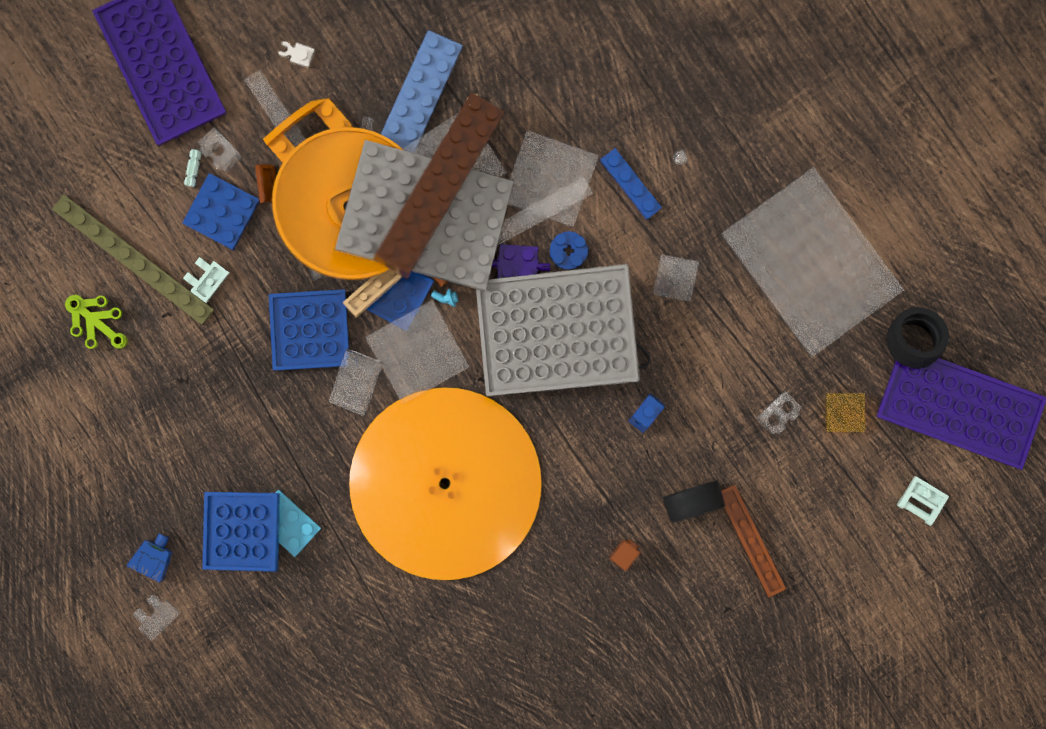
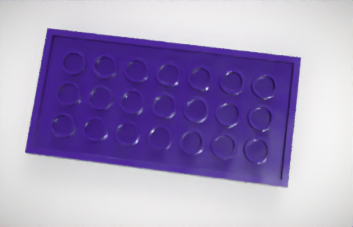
[92,0,227,147]
[876,349,1046,470]

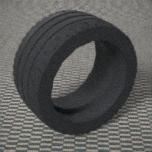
[886,307,949,369]
[663,480,725,523]

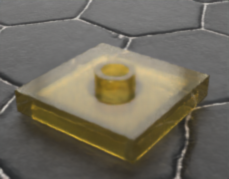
[825,393,865,432]

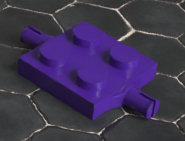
[492,244,550,279]

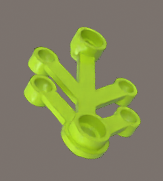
[65,295,128,349]

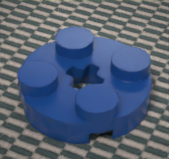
[550,232,588,270]

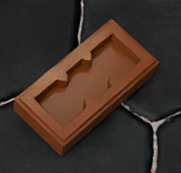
[255,164,276,203]

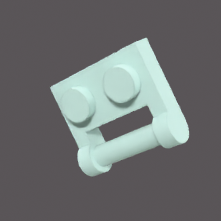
[897,476,949,526]

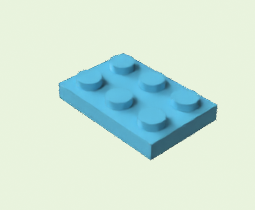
[276,490,321,557]

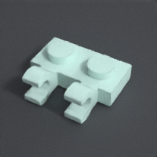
[183,257,230,303]

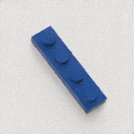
[600,148,662,220]

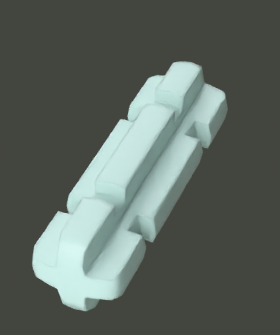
[184,149,201,187]

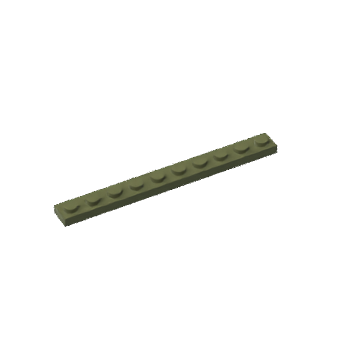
[52,194,215,325]

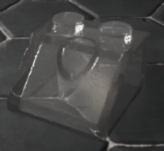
[653,254,699,301]

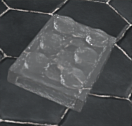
[328,349,383,416]

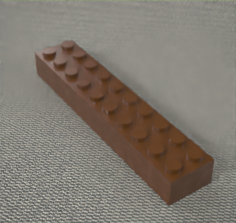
[373,92,504,279]

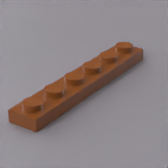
[721,484,786,597]

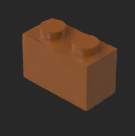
[608,539,640,571]

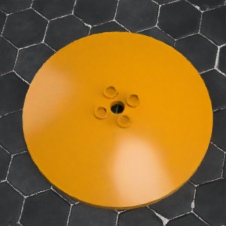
[272,127,403,280]

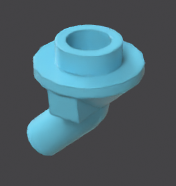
[431,288,459,307]

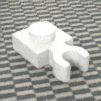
[279,42,315,68]

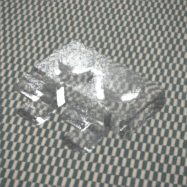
[133,594,180,641]

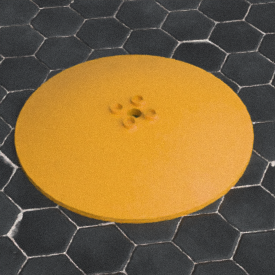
[349,388,542,580]

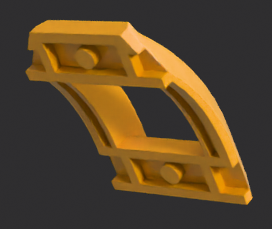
[263,98,353,163]

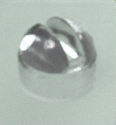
[673,149,688,165]

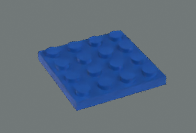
[269,289,350,371]
[202,492,280,571]

